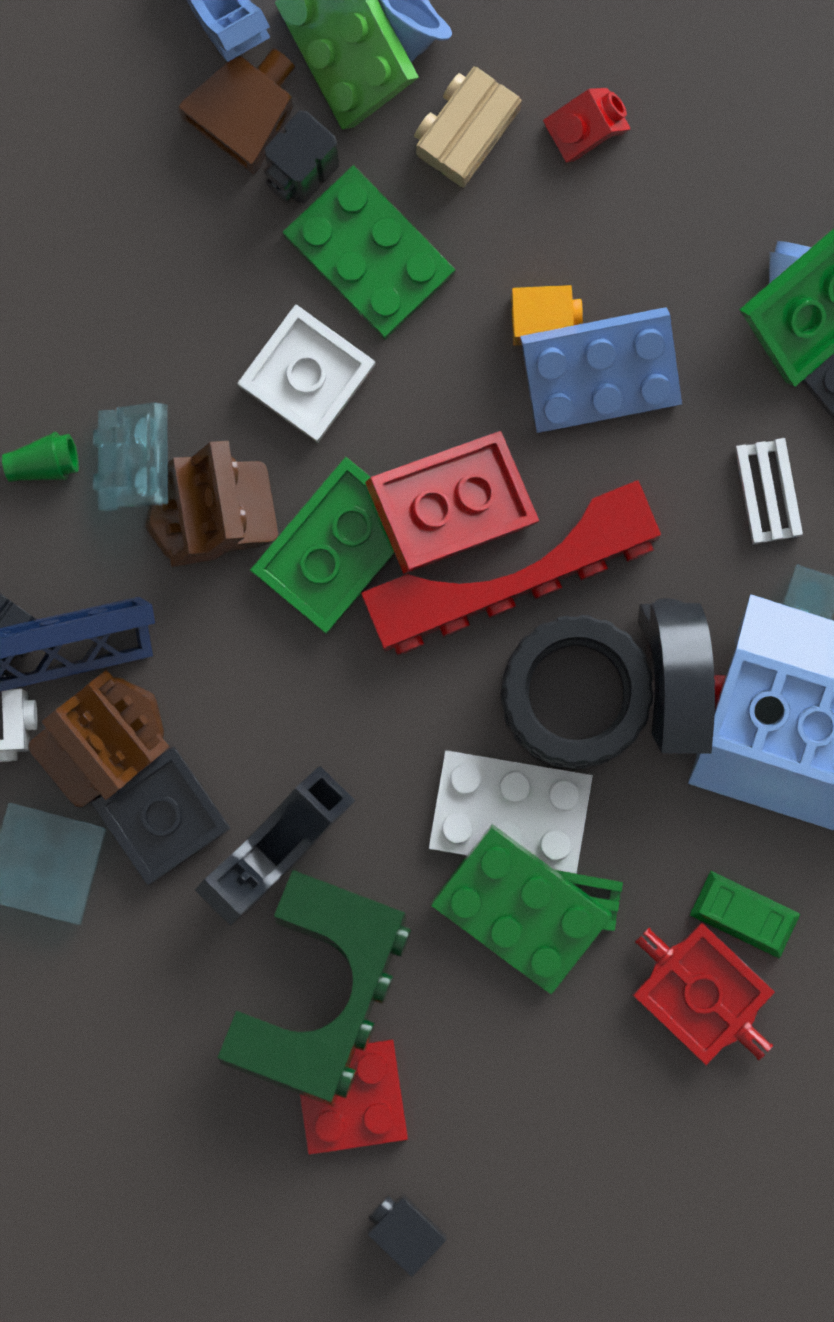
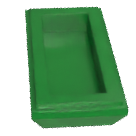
[689,871,801,959]

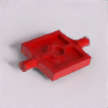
[632,923,775,1065]

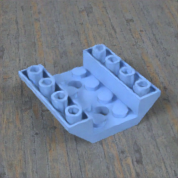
[688,594,834,830]

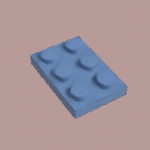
[520,307,682,433]

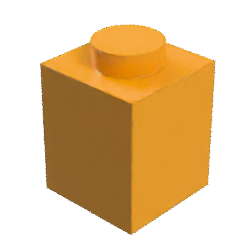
[511,285,583,346]

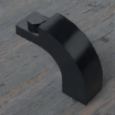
[638,598,715,754]
[195,766,356,926]

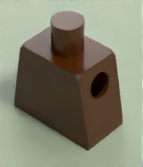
[178,48,295,175]

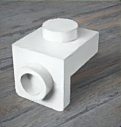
[0,689,37,762]

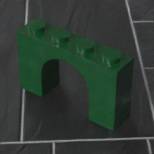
[217,870,411,1107]

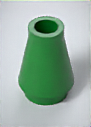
[2,432,79,482]

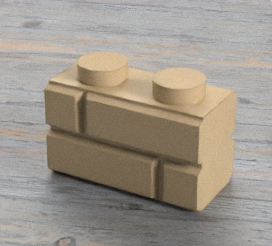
[414,66,522,188]

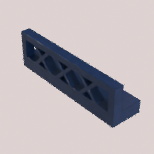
[0,597,155,692]

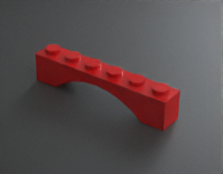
[361,480,661,656]

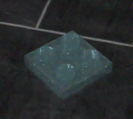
[0,803,107,925]

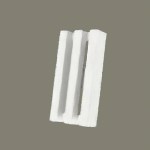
[735,438,803,545]

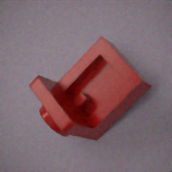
[543,88,630,163]

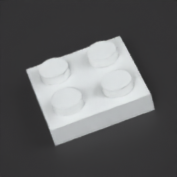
[237,304,376,443]

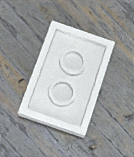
[429,750,593,874]

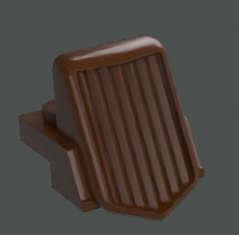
[145,441,278,567]
[28,670,170,807]

